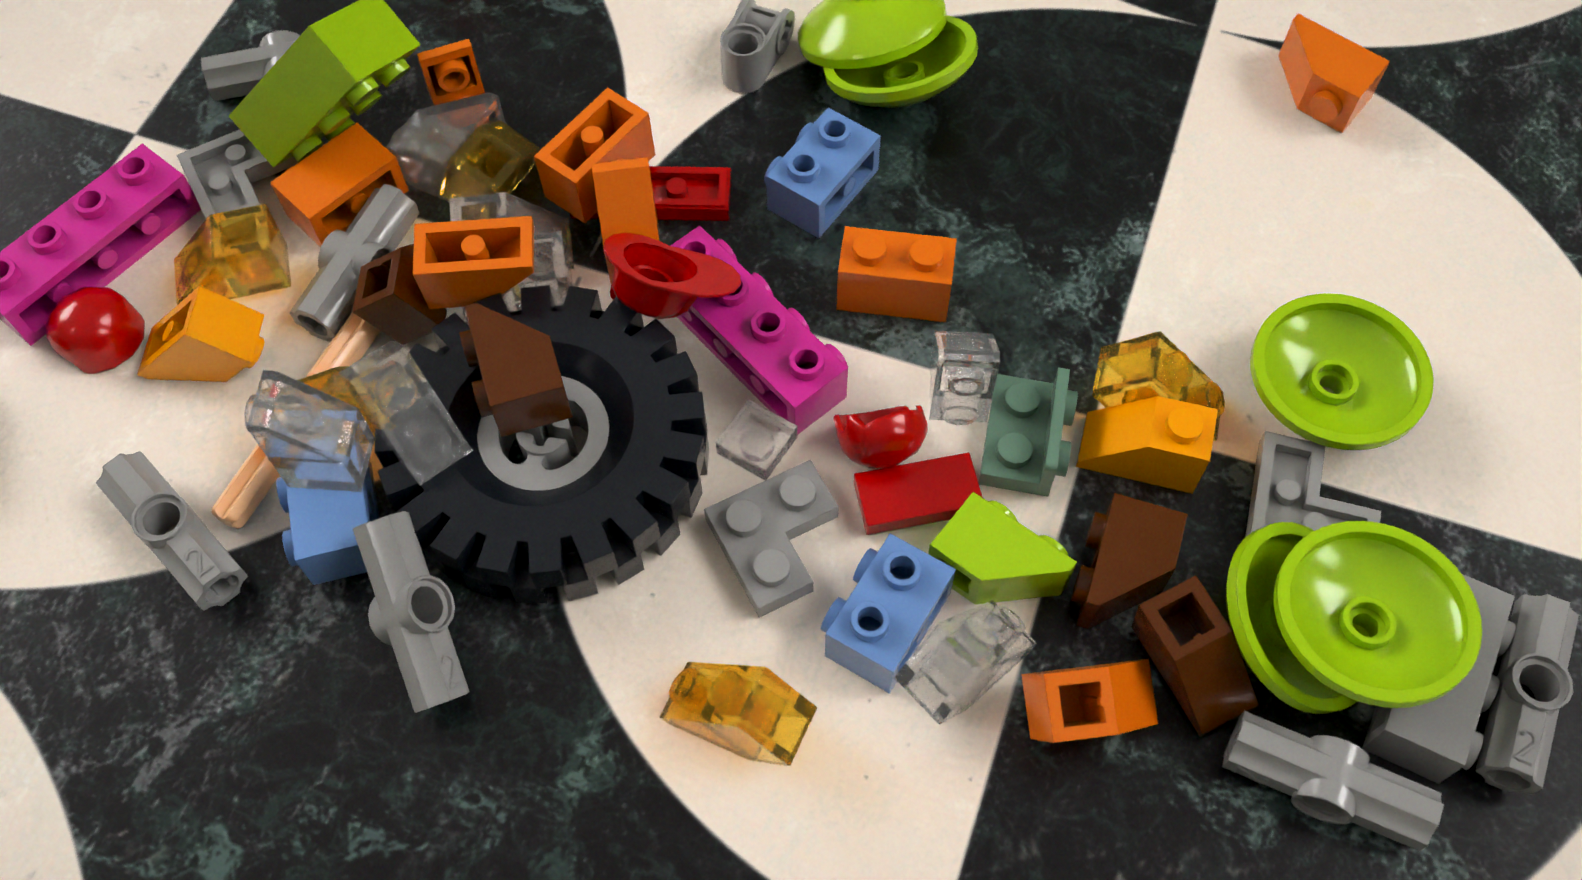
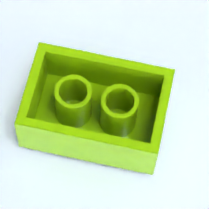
[228,0,421,168]

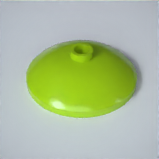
[797,0,947,69]
[824,15,978,108]
[1250,293,1434,450]
[1274,521,1482,708]
[1226,522,1370,714]

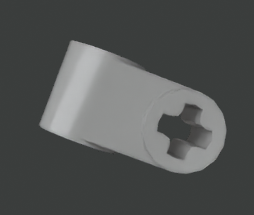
[720,0,795,93]

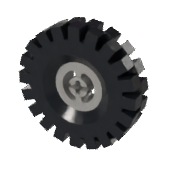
[374,285,709,604]

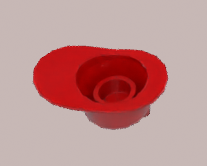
[603,233,741,319]

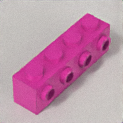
[0,143,201,346]
[670,225,848,437]

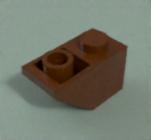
[352,244,447,345]
[459,303,573,437]
[1071,493,1188,629]
[1131,575,1259,737]

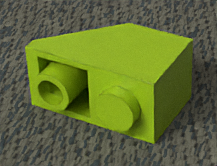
[928,492,1077,605]

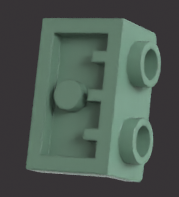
[978,367,1078,497]

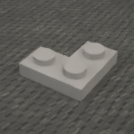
[177,129,298,241]
[1245,431,1381,537]
[704,460,839,618]

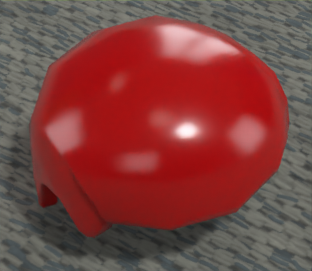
[45,287,145,374]
[833,405,928,468]

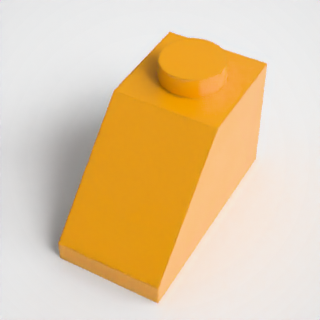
[137,286,264,382]
[1076,396,1218,494]

